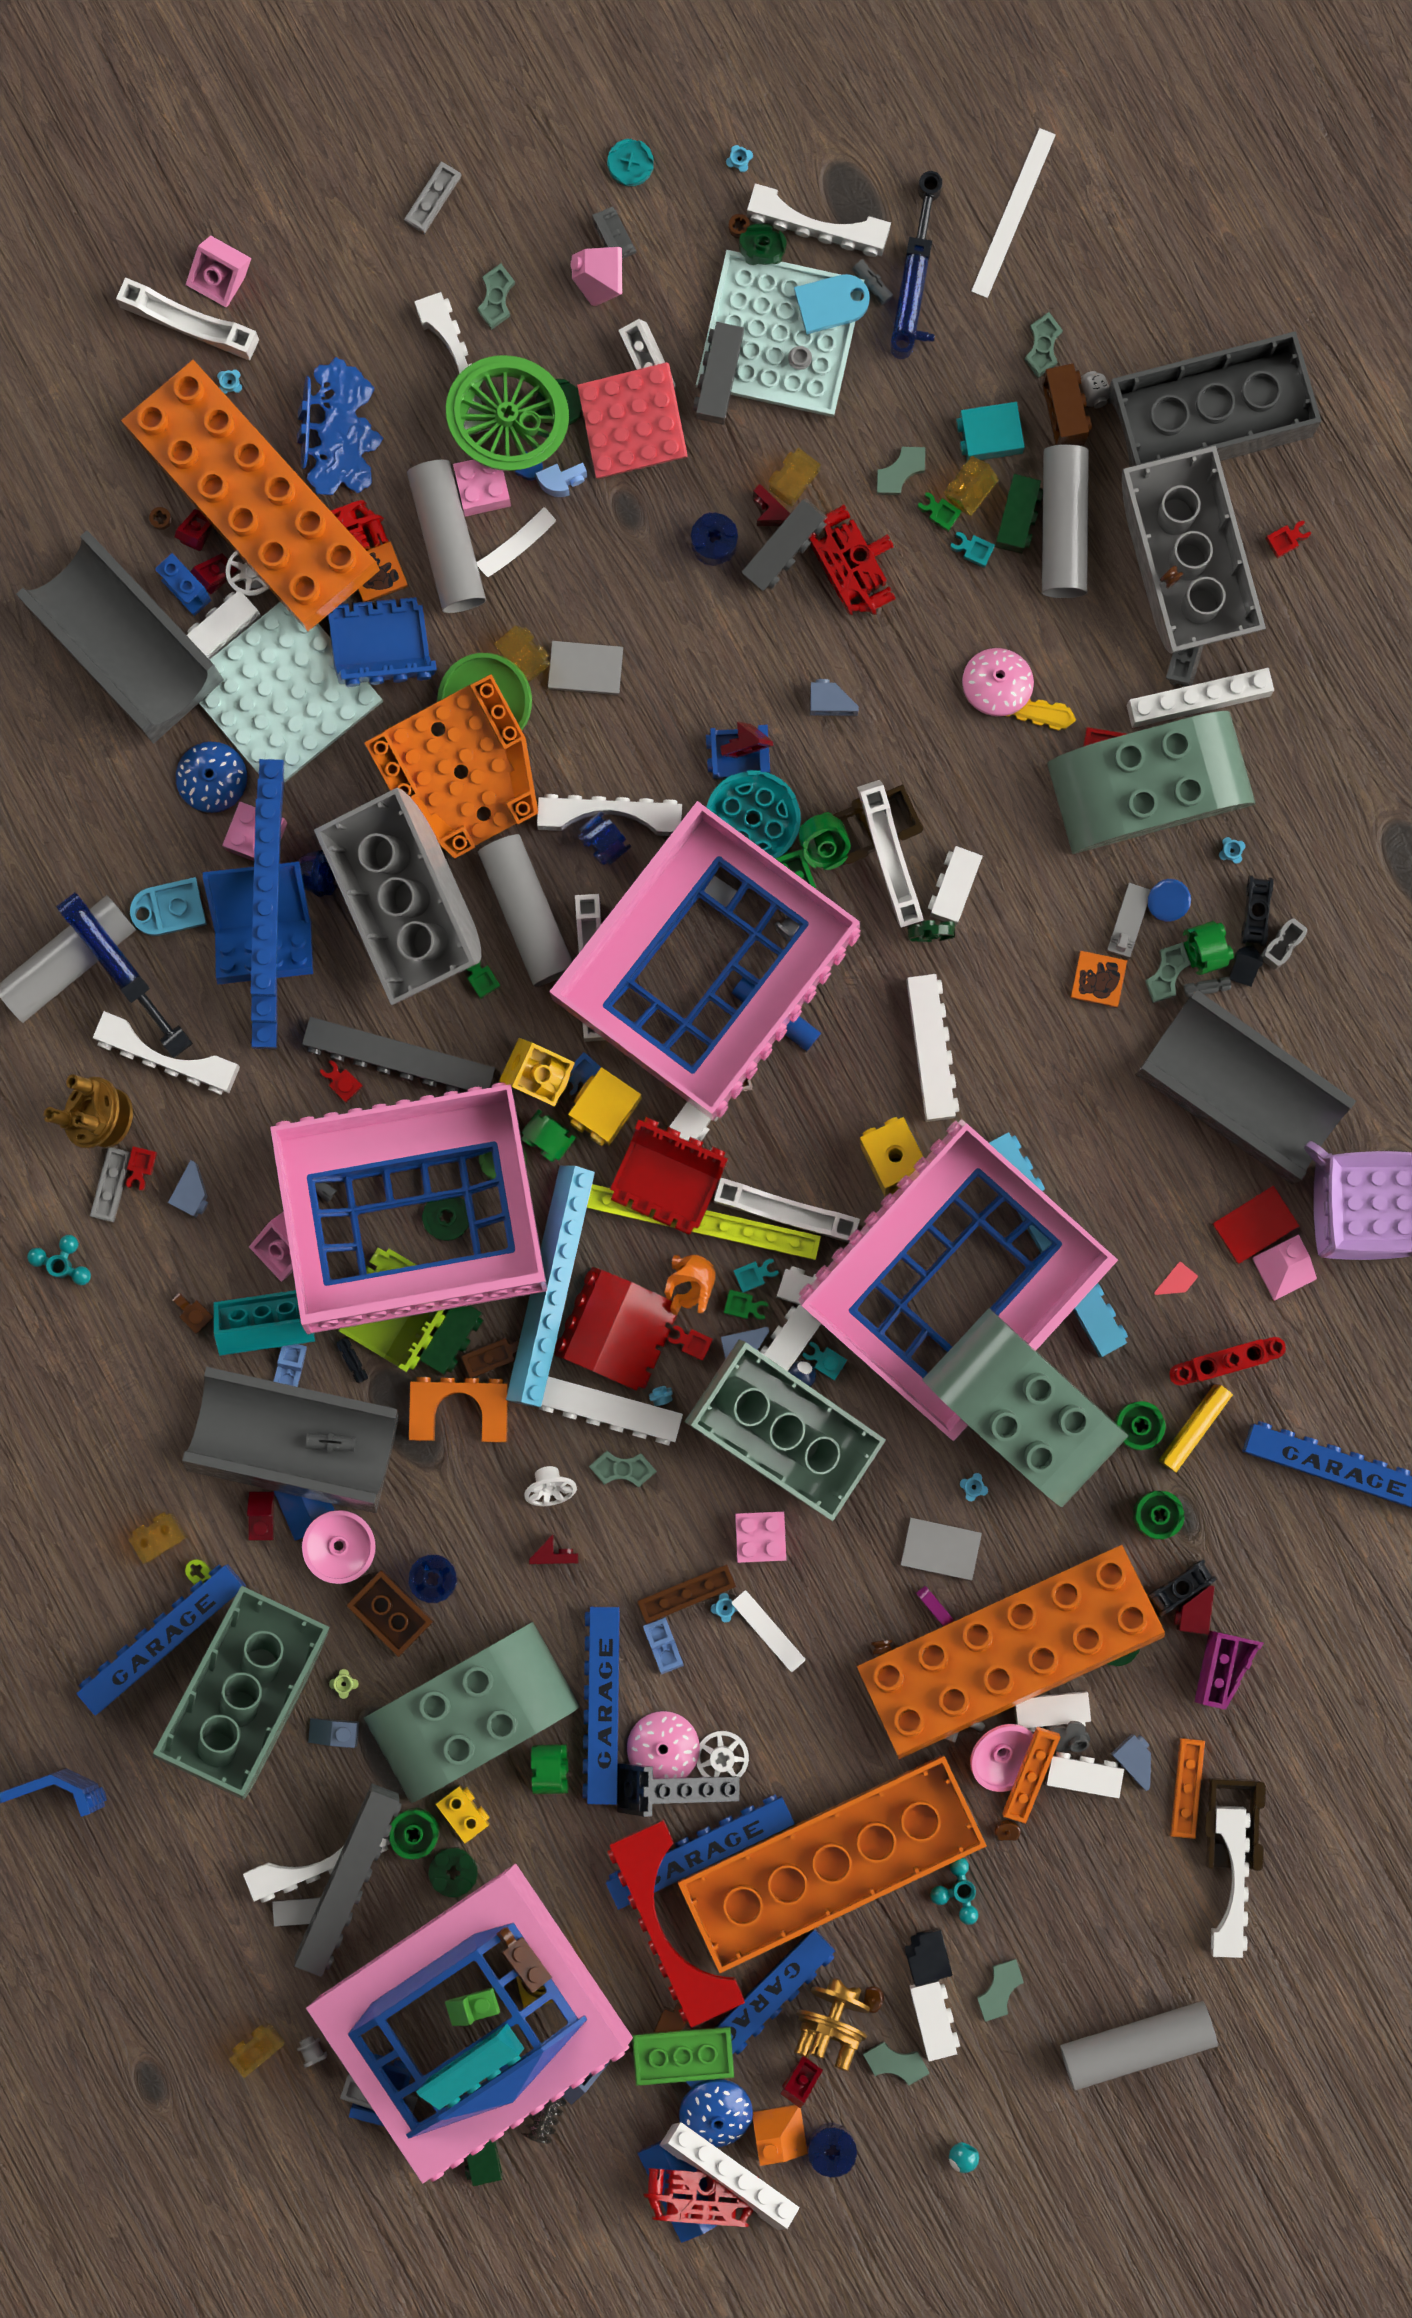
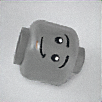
[1079,371,1110,408]

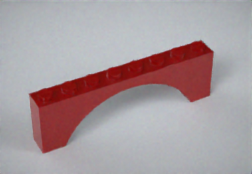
[607,1819,745,2028]

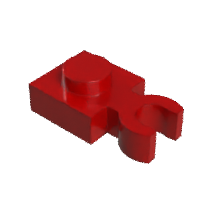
[1265,521,1311,559]
[320,1060,363,1103]
[126,1146,157,1191]
[668,1326,713,1361]

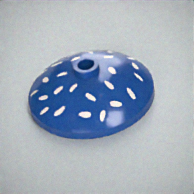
[176,742,247,813]
[679,2079,753,2148]

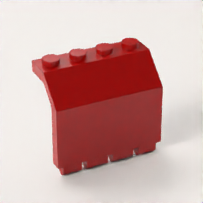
[610,1117,729,1235]
[554,1267,680,1391]

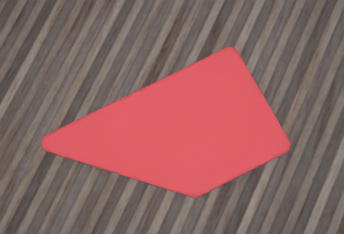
[1154,1262,1198,1295]

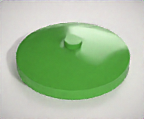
[437,653,532,730]

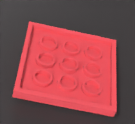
[577,362,688,479]

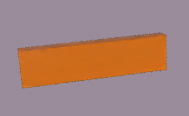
[1002,1727,1061,1824]
[1170,1738,1205,1839]

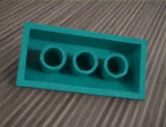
[214,1290,315,1356]
[416,2023,524,2110]

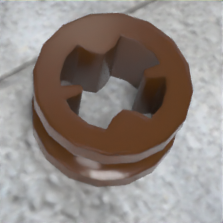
[729,214,750,238]
[149,507,172,530]
[1160,565,1183,589]
[871,1639,894,1655]

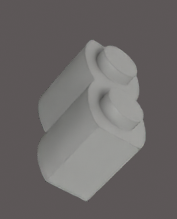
[1261,918,1307,970]

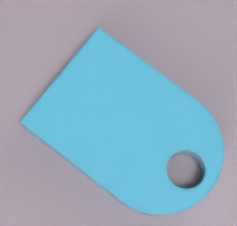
[794,274,870,335]
[130,877,207,936]

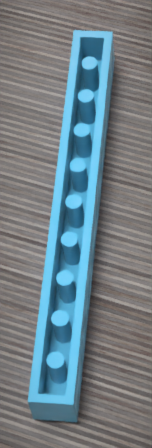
[989,1132,1128,1358]
[506,1166,595,1407]

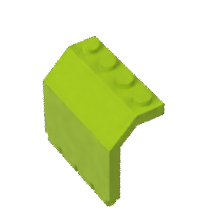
[338,1248,445,1372]

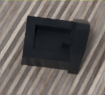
[1229,946,1264,987]

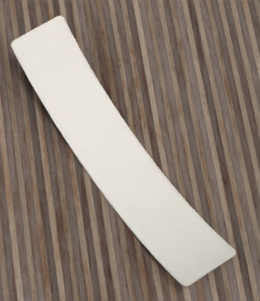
[477,507,556,577]
[732,1590,805,1672]

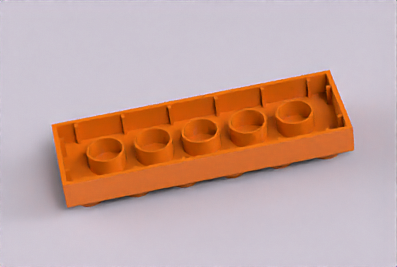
[121,360,380,632]
[857,1545,1165,1759]
[678,1755,987,1973]

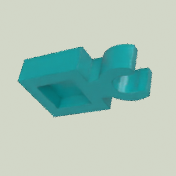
[950,532,995,568]
[733,1259,779,1293]
[802,1342,847,1380]

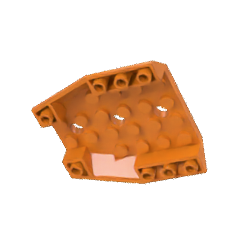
[364,674,538,858]

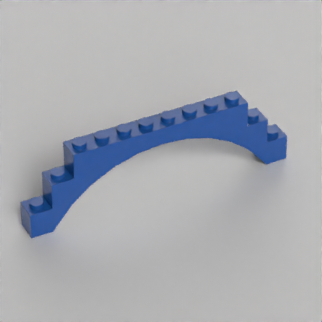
[251,759,285,1049]

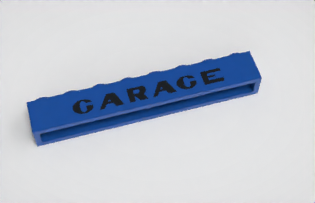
[1242,1421,1412,1508]
[76,1564,246,1716]
[583,1607,620,1805]
[606,1794,795,1910]
[686,1928,835,2088]

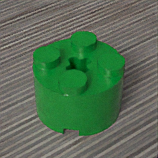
[799,812,851,870]
[1183,921,1234,975]
[521,1109,577,1162]
[1114,1401,1166,1450]
[1133,1491,1184,1539]
[531,1744,569,1794]
[389,1808,439,1859]

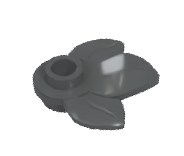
[1049,1721,1090,1753]

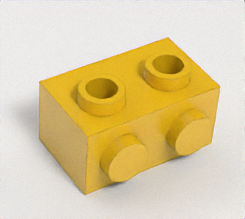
[436,1785,490,1843]

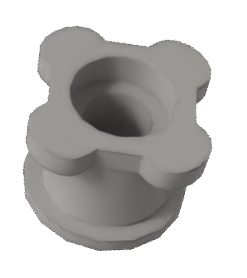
[775,916,799,943]
[297,2036,327,2068]

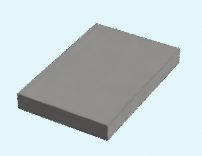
[548,641,623,695]
[901,1518,982,1580]

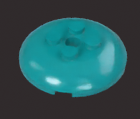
[706,770,801,858]

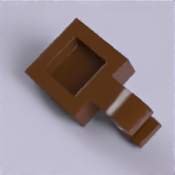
[172,1293,214,1334]

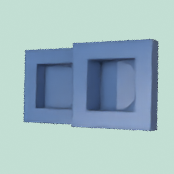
[273,1344,307,1387]
[643,1617,684,1675]

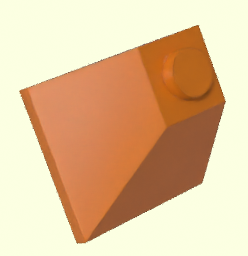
[752,2105,808,2166]

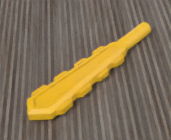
[968,699,1076,731]

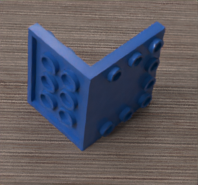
[203,862,313,985]

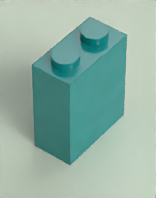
[956,402,1025,462]

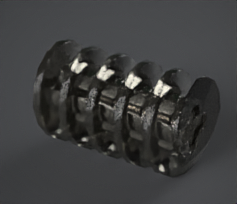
[521,2097,567,2144]

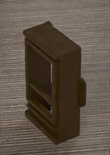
[833,784,923,865]
[1205,1778,1266,1871]

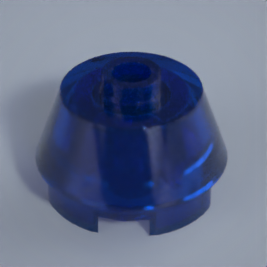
[299,850,337,897]

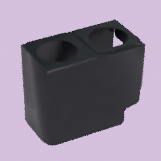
[904,1928,953,1986]

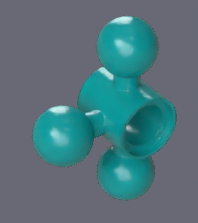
[27,1235,91,1285]
[930,1858,978,1925]

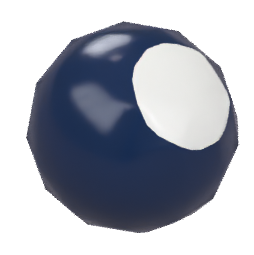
[788,1360,816,1387]

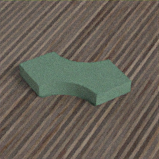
[477,264,515,330]
[1024,312,1063,378]
[877,447,925,495]
[1145,942,1191,1003]
[589,1451,657,1487]
[977,1958,1024,2022]
[863,2041,930,2086]

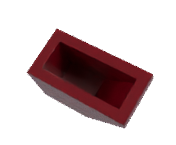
[1174,1585,1215,1635]

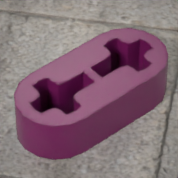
[916,1585,954,1626]

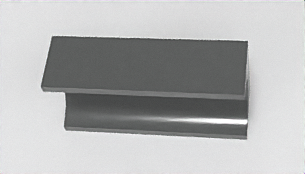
[1107,331,1322,467]
[16,530,224,744]
[1135,990,1356,1185]
[182,1367,399,1513]

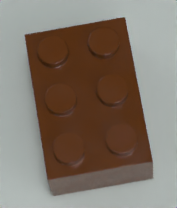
[1042,363,1092,446]
[346,1570,434,1657]

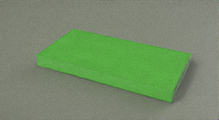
[632,2026,734,2086]

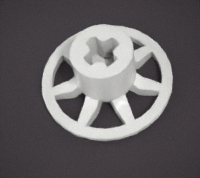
[226,551,269,596]
[524,1466,577,1506]
[697,1731,749,1777]

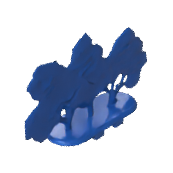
[297,357,384,495]

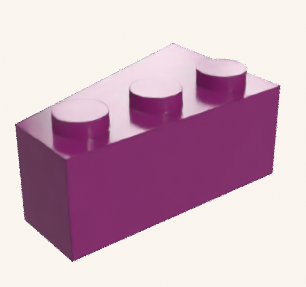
[1194,1630,1264,1710]

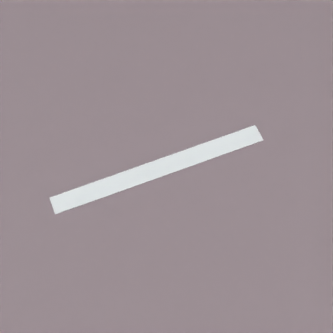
[971,128,1056,298]

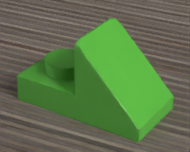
[445,1988,500,2026]

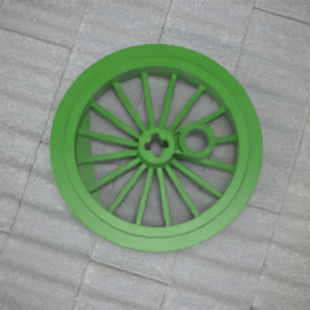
[446,355,569,471]

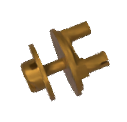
[44,1074,133,1148]
[794,1978,870,2071]

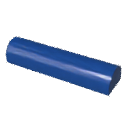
[731,978,822,1052]

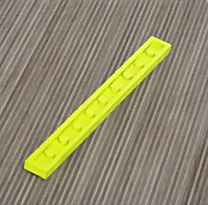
[587,1184,821,1260]

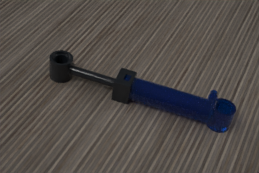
[890,171,942,359]
[56,892,193,1058]

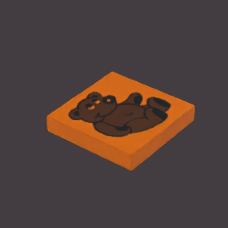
[358,541,408,602]
[1070,951,1127,1008]

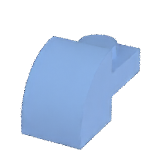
[536,463,587,497]

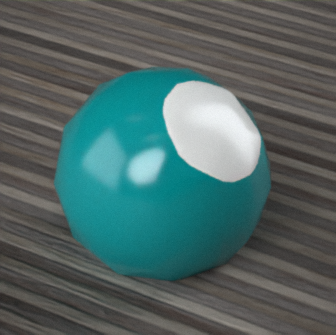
[949,2142,979,2173]

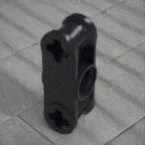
[1241,875,1274,946]
[1147,1559,1217,1617]

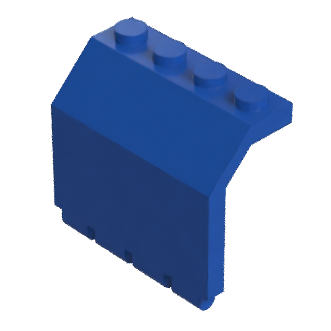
[327,597,437,687]
[0,1768,107,1817]

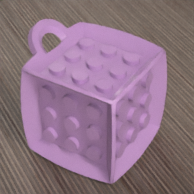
[1304,1141,1412,1260]

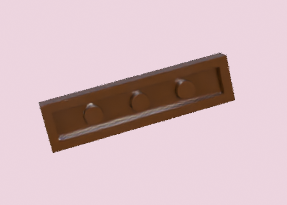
[637,1564,736,1624]

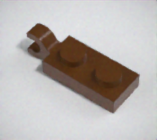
[461,1338,519,1378]
[496,1927,552,1993]

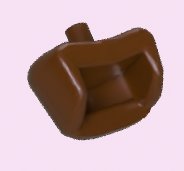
[995,1820,1021,1841]
[864,1986,884,2013]

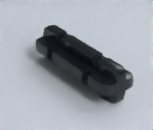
[336,1338,368,1383]

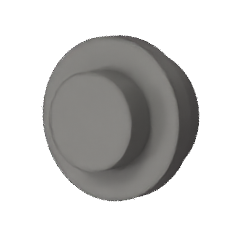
[788,346,812,370]

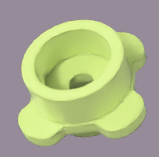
[329,1669,359,1699]

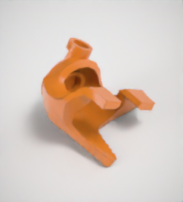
[664,1255,715,1315]

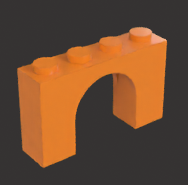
[409,1377,509,1442]

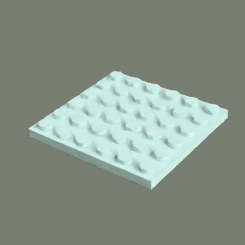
[696,250,865,417]
[199,602,383,783]

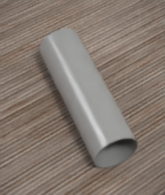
[1042,445,1089,598]
[407,459,486,613]
[478,834,573,987]
[0,895,136,1023]
[1060,2001,1218,2091]

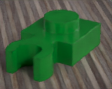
[917,492,962,532]
[466,960,501,999]
[724,1290,768,1320]

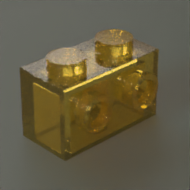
[769,448,821,507]
[944,456,999,516]
[494,625,550,682]
[128,1512,188,1564]
[229,2024,285,2078]

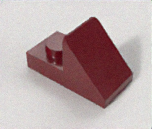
[753,484,791,526]
[174,509,213,551]
[190,553,238,594]
[720,722,774,758]
[247,1492,274,1541]
[529,1534,579,1564]
[780,2056,823,2108]

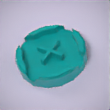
[607,139,654,186]

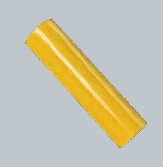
[1159,1384,1233,1473]

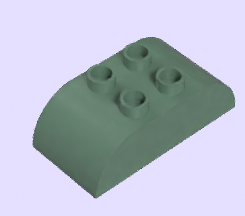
[1047,711,1256,854]
[922,1308,1129,1507]
[685,1339,886,1521]
[153,1586,330,1800]
[364,1622,580,1803]

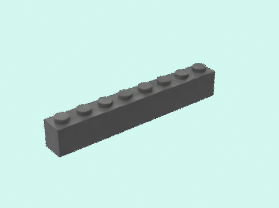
[302,1017,496,1093]
[294,1783,401,1977]

